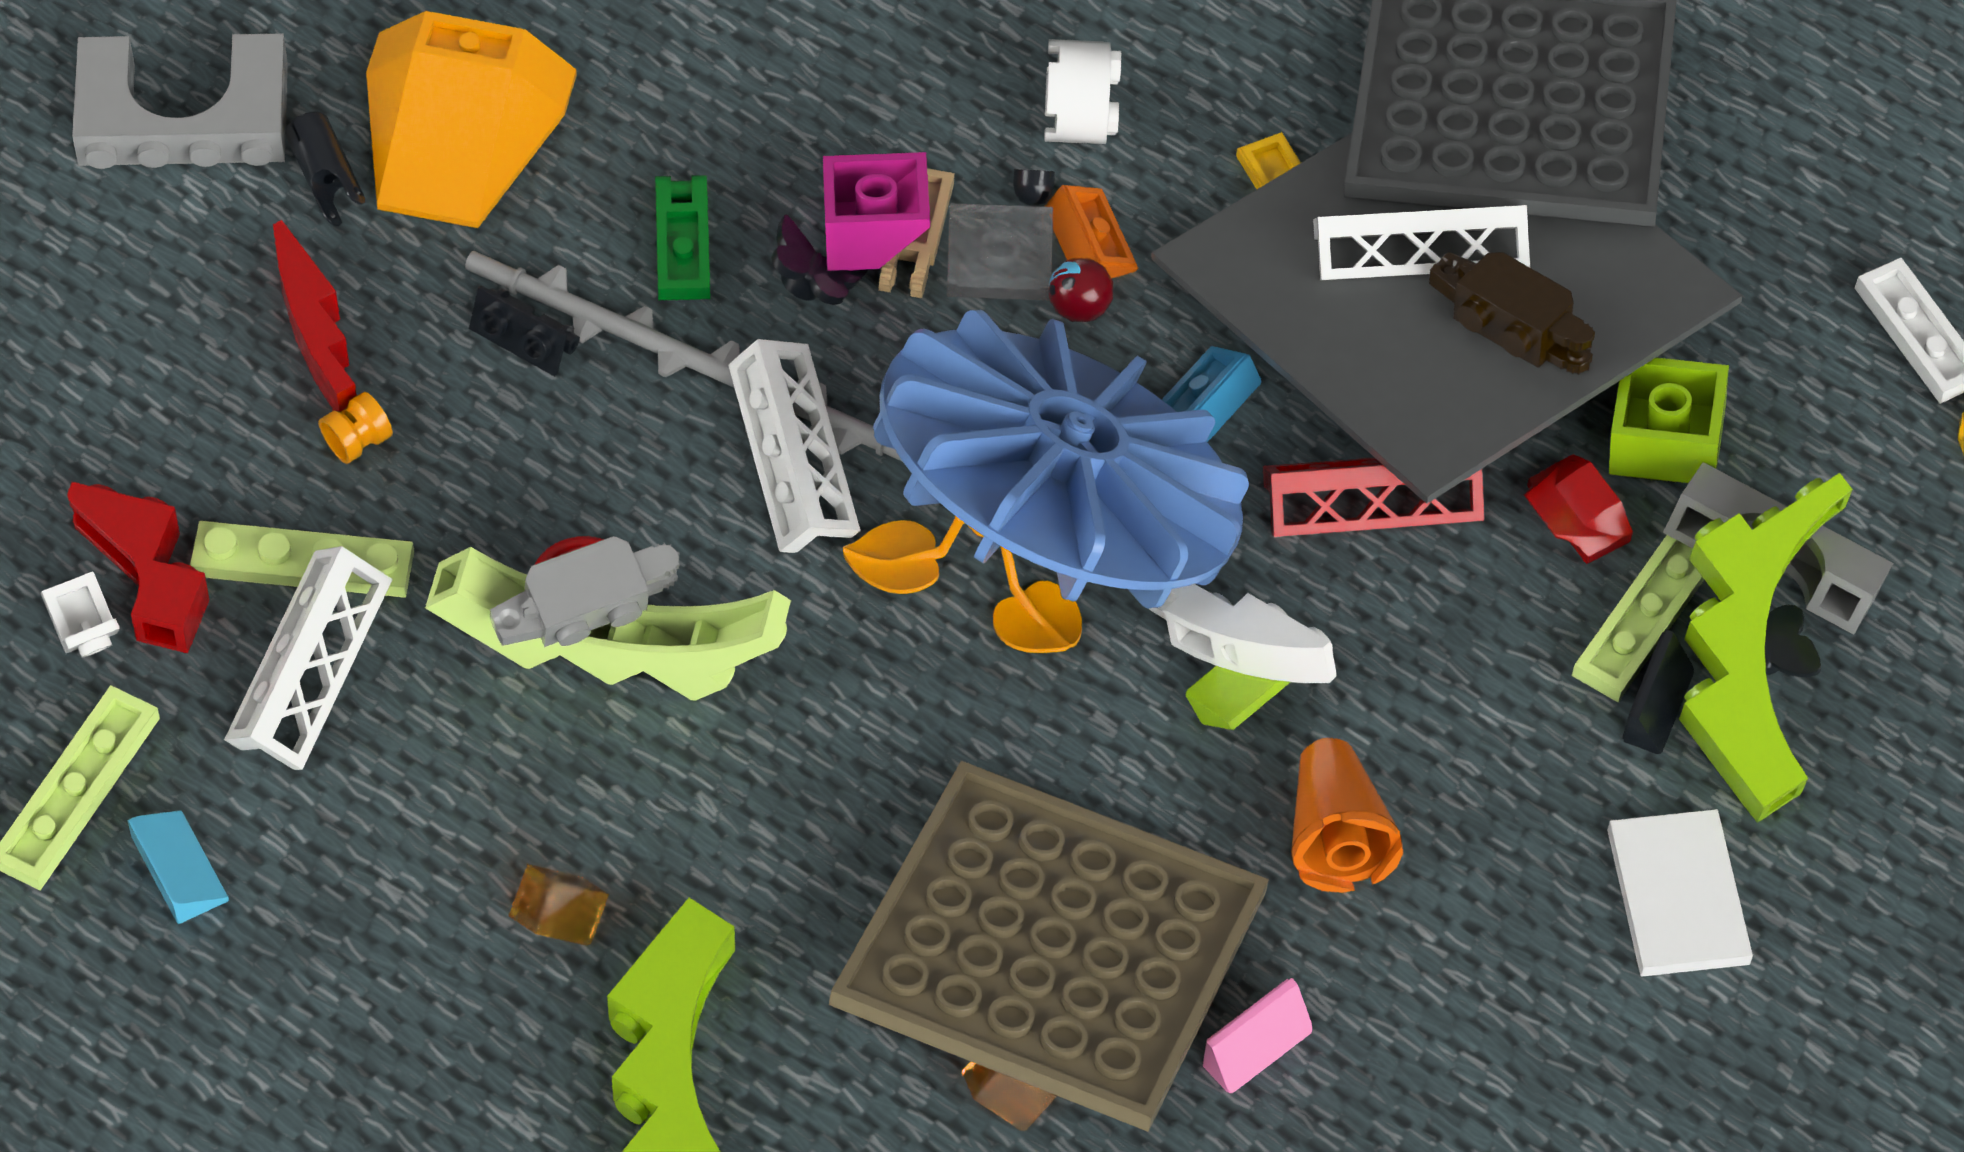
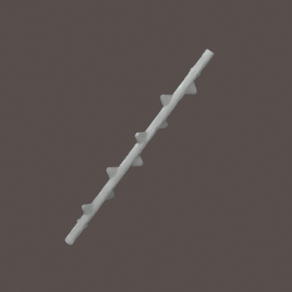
[465,251,903,462]

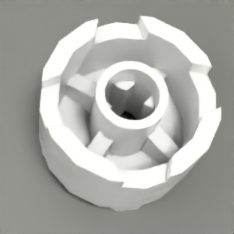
[1044,39,1121,144]

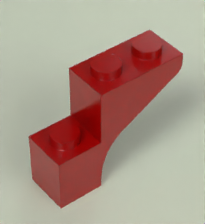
[67,482,210,653]

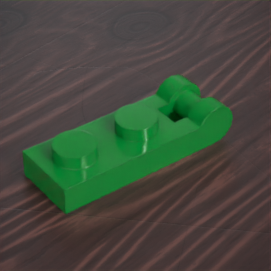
[655,175,710,301]

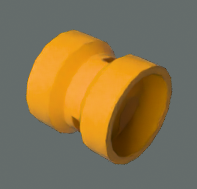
[318,392,393,464]

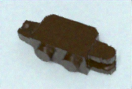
[1429,252,1595,375]

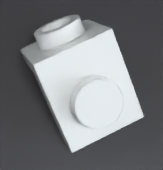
[41,571,120,658]

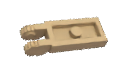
[878,168,955,298]

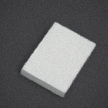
[1607,809,1753,977]

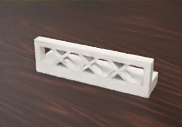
[1313,205,1530,280]
[728,339,861,553]
[224,546,393,770]

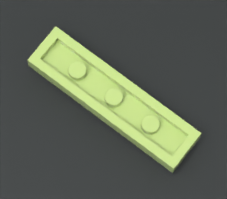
[190,521,414,598]
[1572,535,1704,702]
[0,685,160,891]

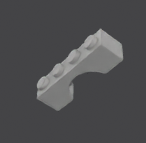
[1663,462,1894,635]

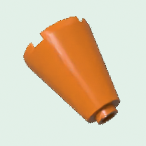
[1291,738,1403,893]

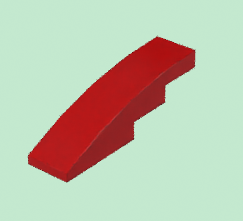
[273,220,357,412]

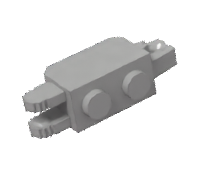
[490,536,680,647]

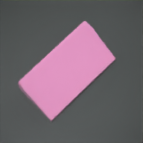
[1203,978,1312,1093]

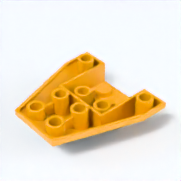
[366,11,577,228]

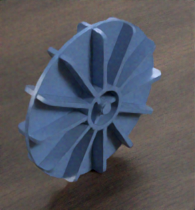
[873,310,1249,609]

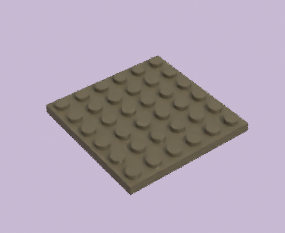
[829,761,1269,1132]

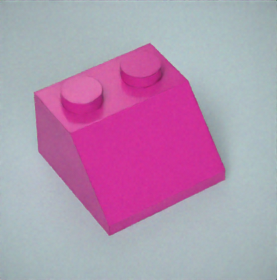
[823,152,930,271]

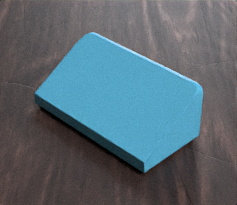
[127,810,229,924]

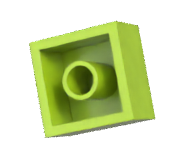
[1609,358,1729,483]

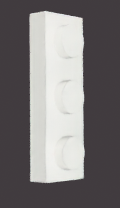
[1855,258,1964,404]

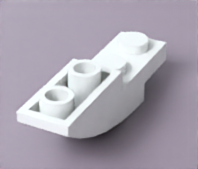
[1149,584,1337,683]

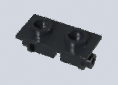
[469,286,580,377]

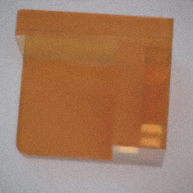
[509,864,609,946]
[962,1061,1057,1131]

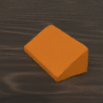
[1044,185,1138,279]

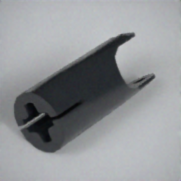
[285,112,366,227]

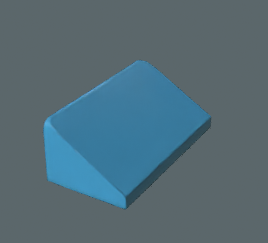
[1162,346,1261,442]

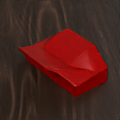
[1524,454,1633,564]

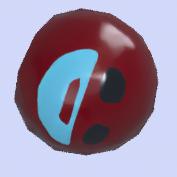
[1049,258,1113,322]

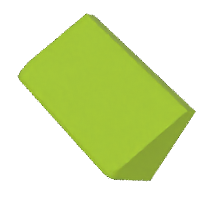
[1186,666,1290,730]

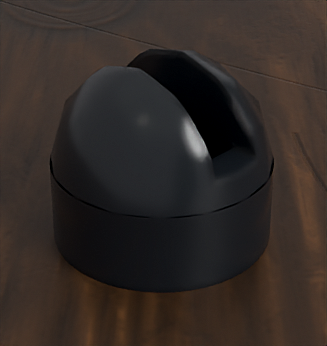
[1013,169,1055,205]

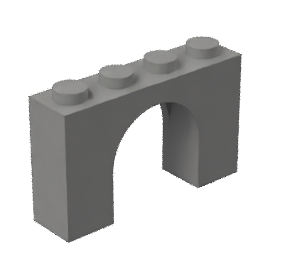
[72,34,288,169]

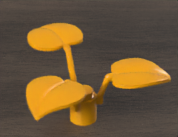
[843,516,1082,653]

